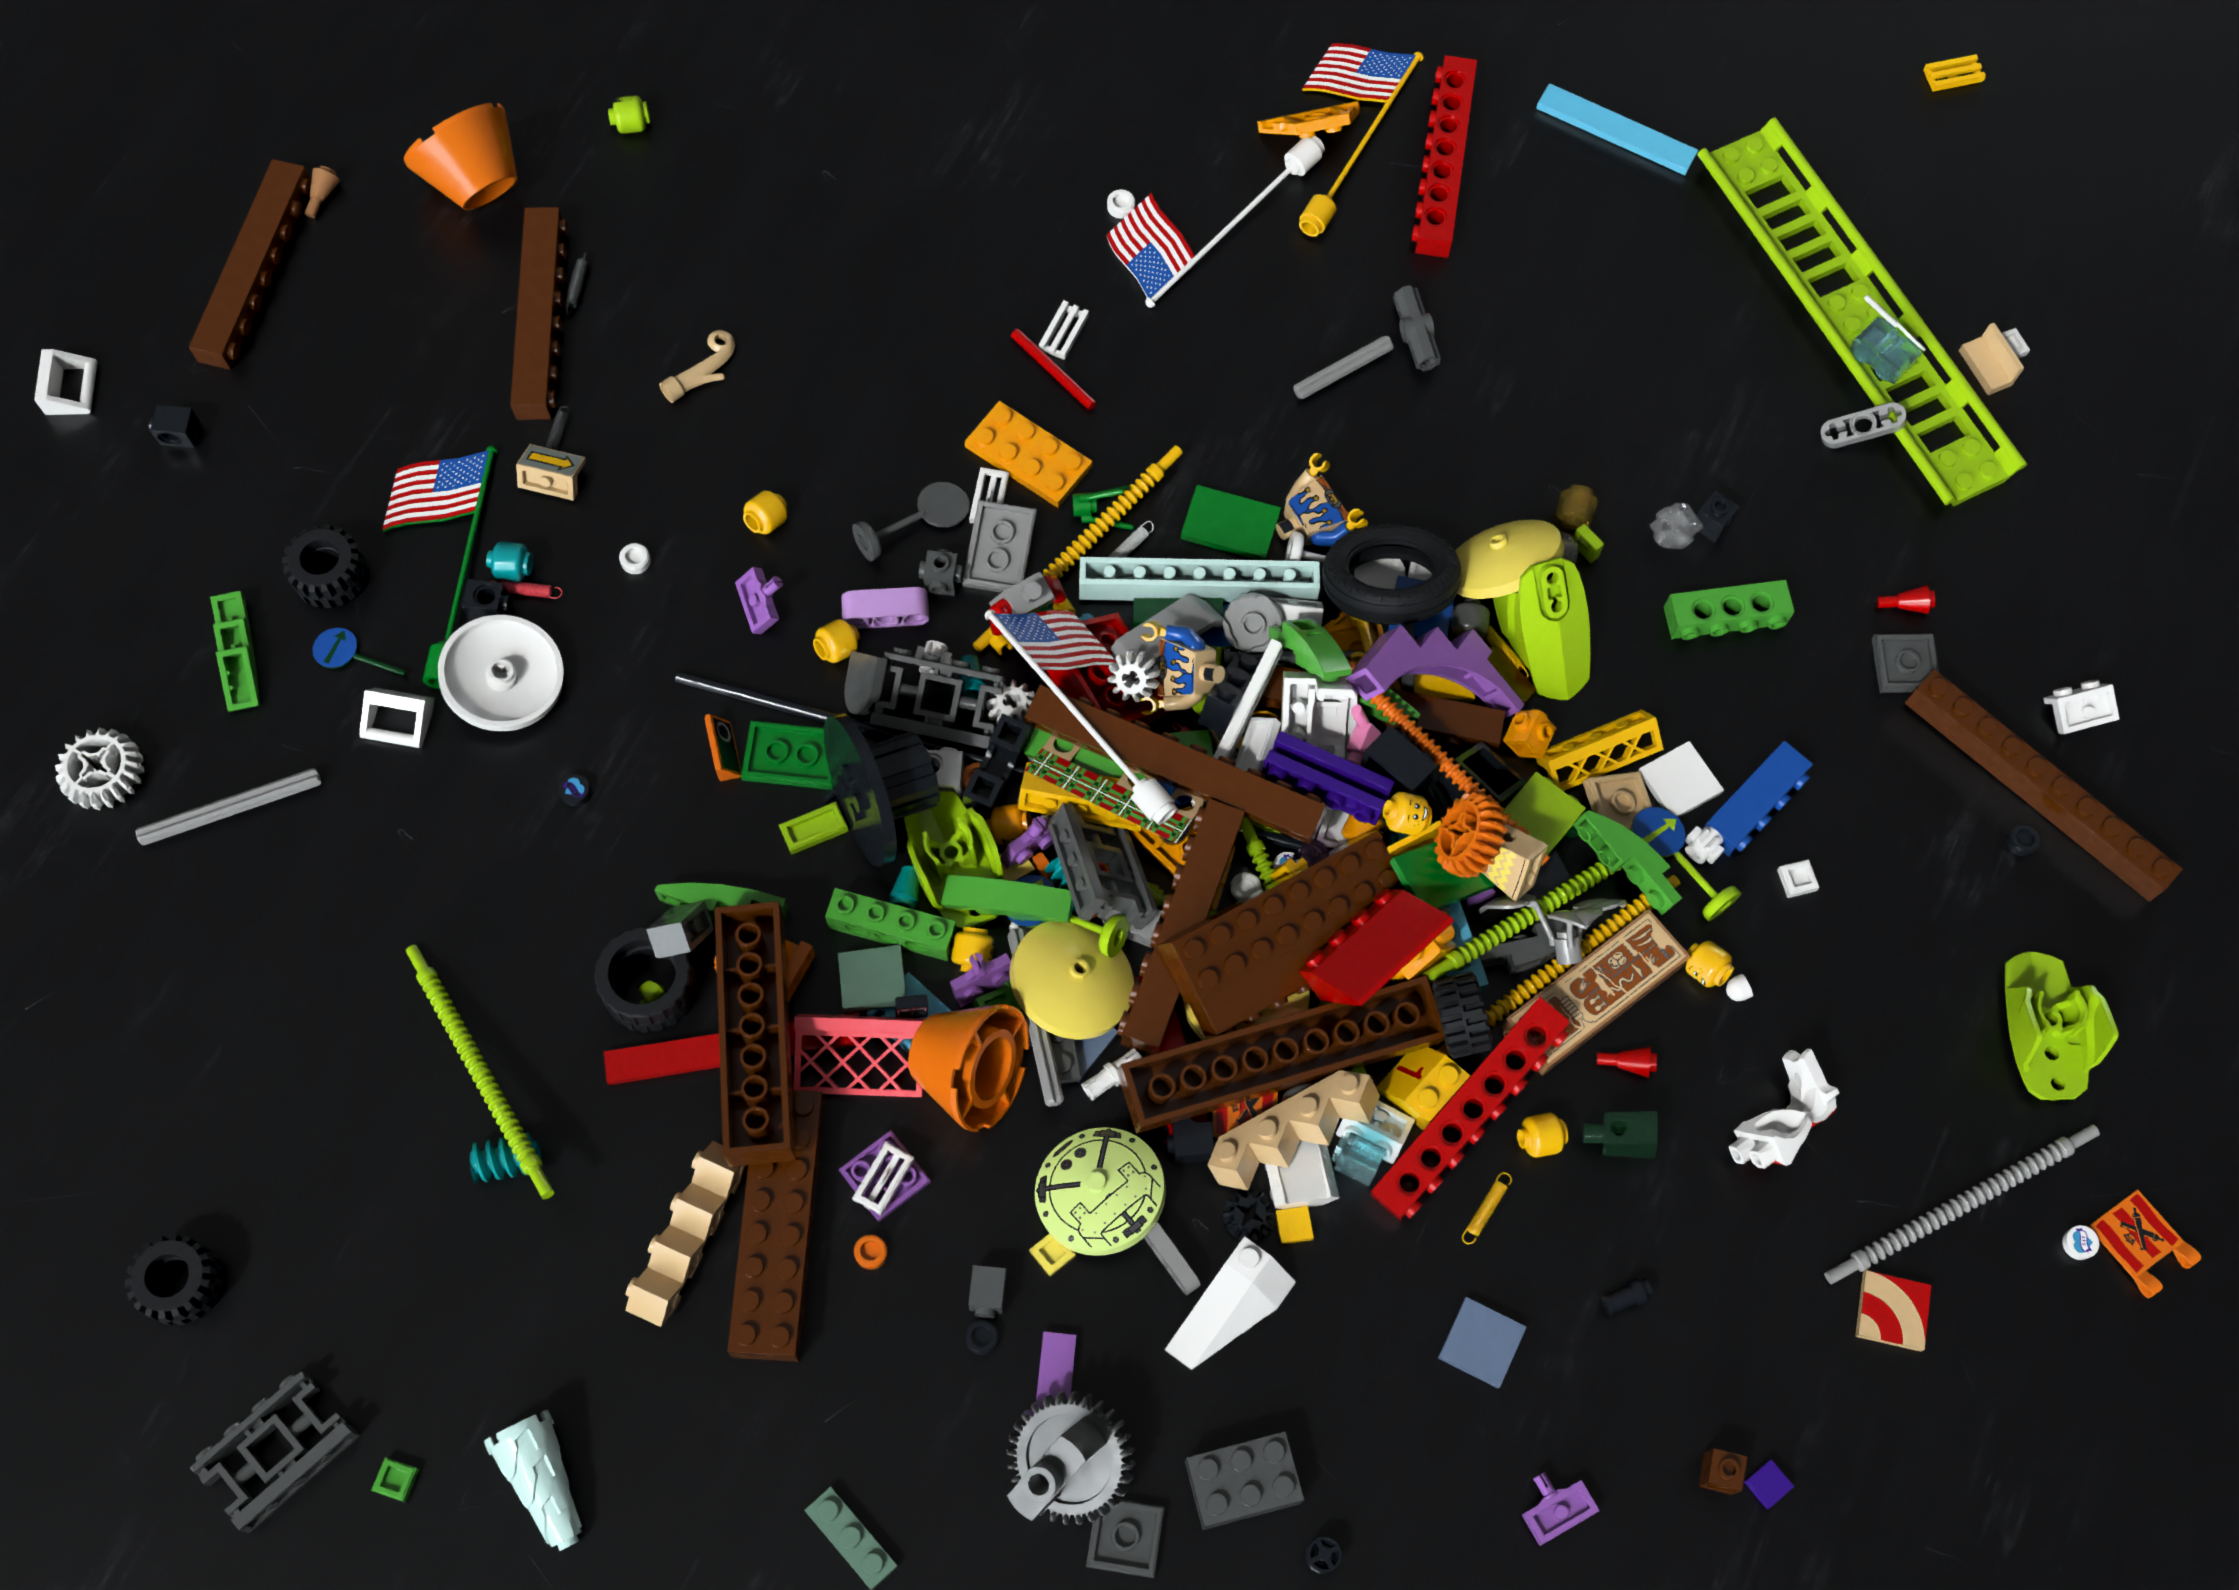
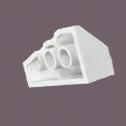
[1165,1236,1296,1370]

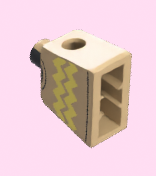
[1481,824,1548,901]

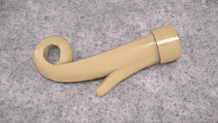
[659,330,735,403]

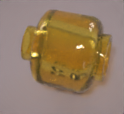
[1556,484,1598,530]

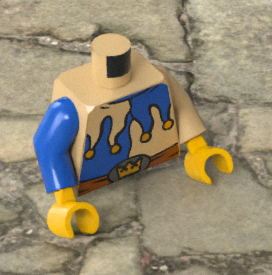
[1276,453,1368,546]
[1140,620,1225,715]

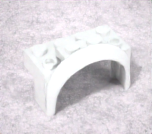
[1280,671,1358,810]

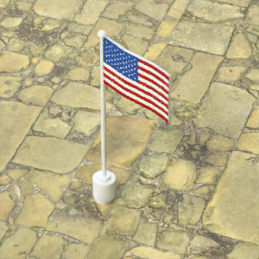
[1107,136,1325,308]
[985,609,1177,825]

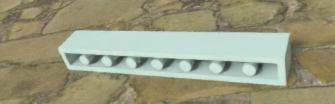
[1079,557,1320,602]

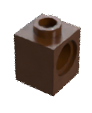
[1699,1448,1747,1495]

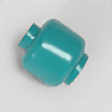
[486,541,533,582]

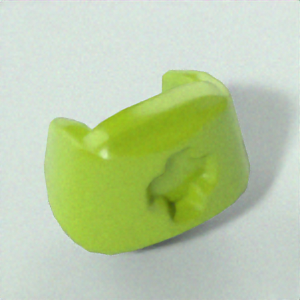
[639,981,667,1004]

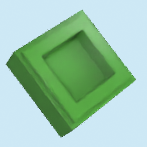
[371,1457,420,1503]

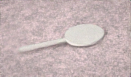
[1864,295,1926,351]

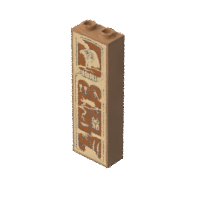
[1501,909,1691,1076]

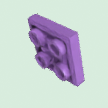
[839,1130,931,1223]

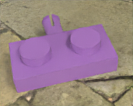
[735,567,783,634]
[1000,816,1053,869]
[950,953,1011,1008]
[1522,1472,1600,1546]

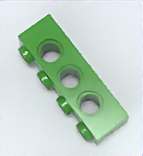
[1664,580,1795,640]
[825,888,957,961]

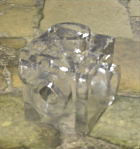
[1649,503,1704,549]

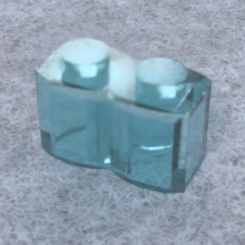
[1850,317,1922,384]
[1331,1132,1387,1187]

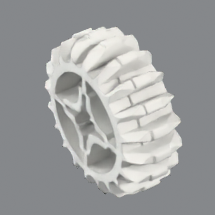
[55,727,145,811]

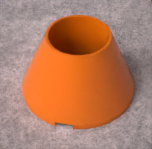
[403,103,517,210]
[908,1004,1030,1132]

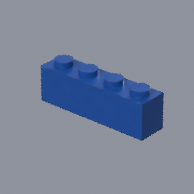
[1702,741,1813,857]

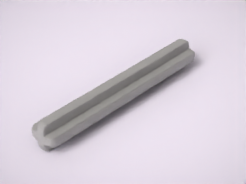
[1293,336,1394,399]

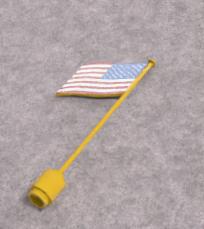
[1299,43,1423,237]

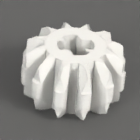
[1108,650,1160,702]
[986,679,1035,724]

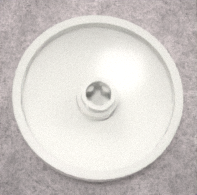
[438,615,564,731]

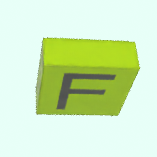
[1571,524,1604,563]

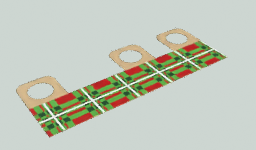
[1025,735,1204,843]

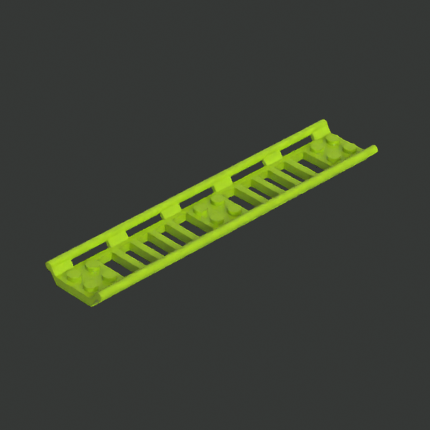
[1697,117,2027,506]

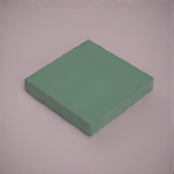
[838,945,906,1013]

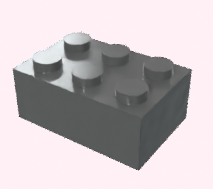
[1185,1432,1304,1530]

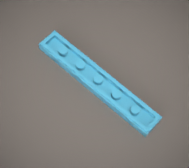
[1536,83,1698,175]

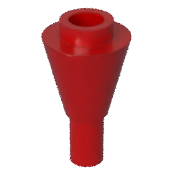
[1877,585,1935,614]
[1597,1046,1657,1078]

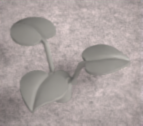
[1479,894,1627,965]

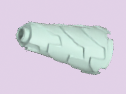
[484,1410,582,1551]

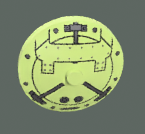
[1035,1127,1166,1256]

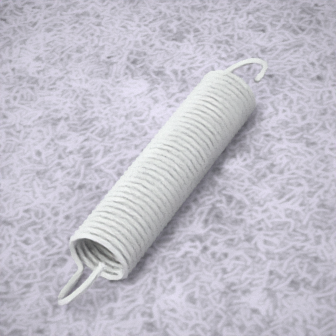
[1108,521,1154,558]

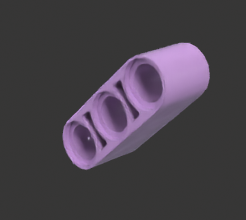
[841,587,929,629]

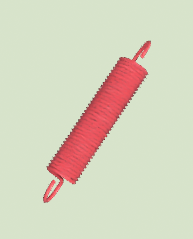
[489,580,562,599]

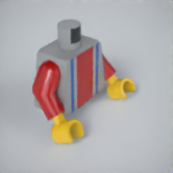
[989,572,1076,655]

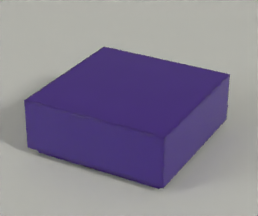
[1744,1459,1794,1509]

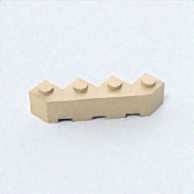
[1207,1070,1380,1190]
[625,1141,745,1327]

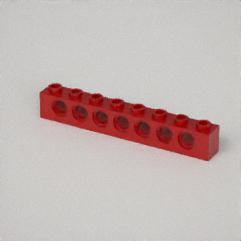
[1411,55,1477,258]
[1371,997,1570,1221]

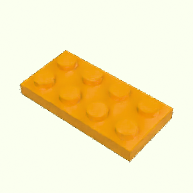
[964,401,1093,508]

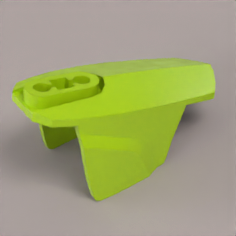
[1493,557,1591,700]
[904,791,1004,930]
[2005,952,2118,1101]

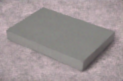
[962,500,1037,592]

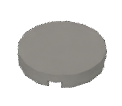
[1223,592,1283,654]

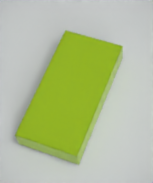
[779,802,849,855]

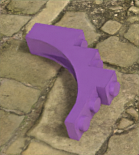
[1346,625,1525,718]

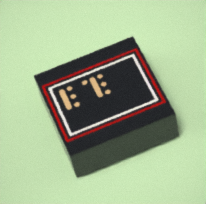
[894,994,928,1018]

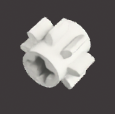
[915,640,952,674]
[1685,826,1724,864]

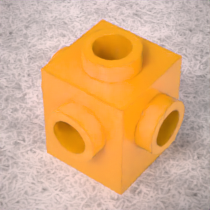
[1503,709,1556,758]

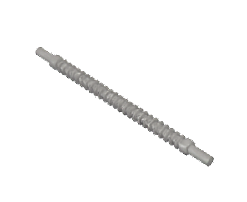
[1824,1124,2100,1284]

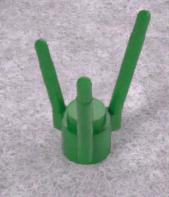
[1073,484,1135,530]

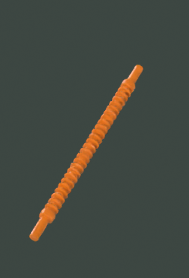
[1346,658,1550,867]

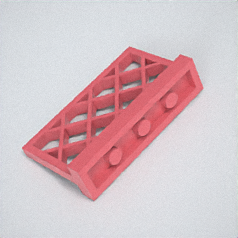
[793,1014,926,1097]

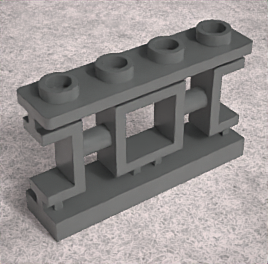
[869,647,1007,749]
[1047,803,1157,930]
[190,1372,359,1533]

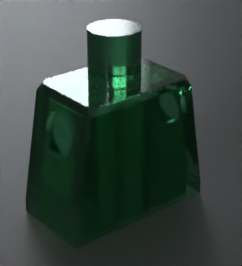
[1583,1111,1658,1158]

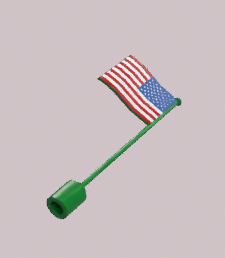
[382,446,498,689]

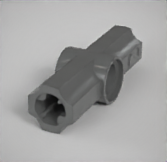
[1393,285,1441,371]

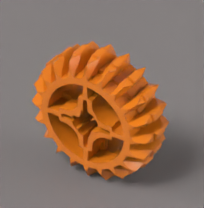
[1434,792,1508,879]

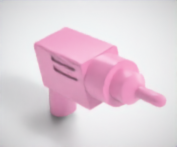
[1346,704,1381,766]

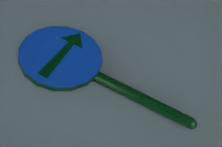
[312,627,406,676]

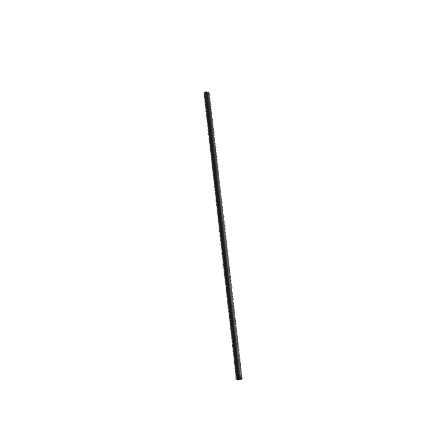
[675,671,1335,857]

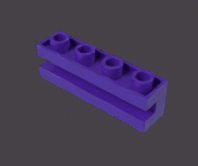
[1262,731,1395,826]

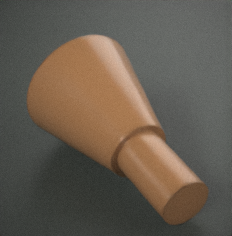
[304,166,340,218]

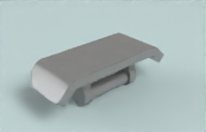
[1111,594,1223,681]

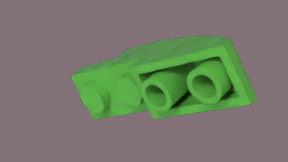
[1269,618,1352,682]
[1573,810,1682,915]

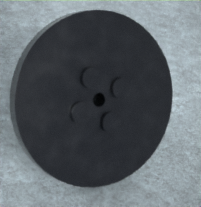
[824,713,940,867]

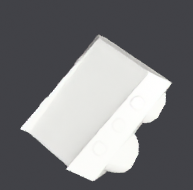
[1265,1141,1340,1209]

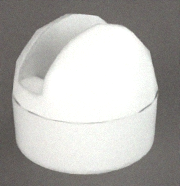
[1726,974,1753,1001]

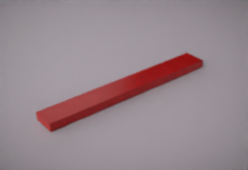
[604,1012,863,1085]

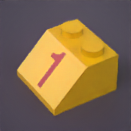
[1376,1047,1470,1131]

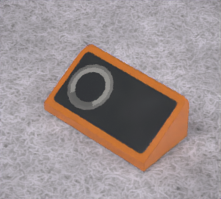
[704,714,742,782]

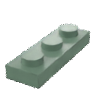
[804,1486,898,1590]

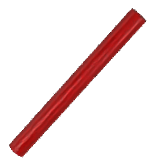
[1011,328,1097,410]

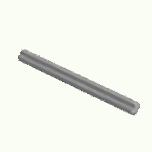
[135,768,321,845]
[1007,928,1064,1107]

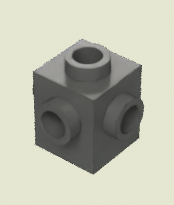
[919,549,963,596]

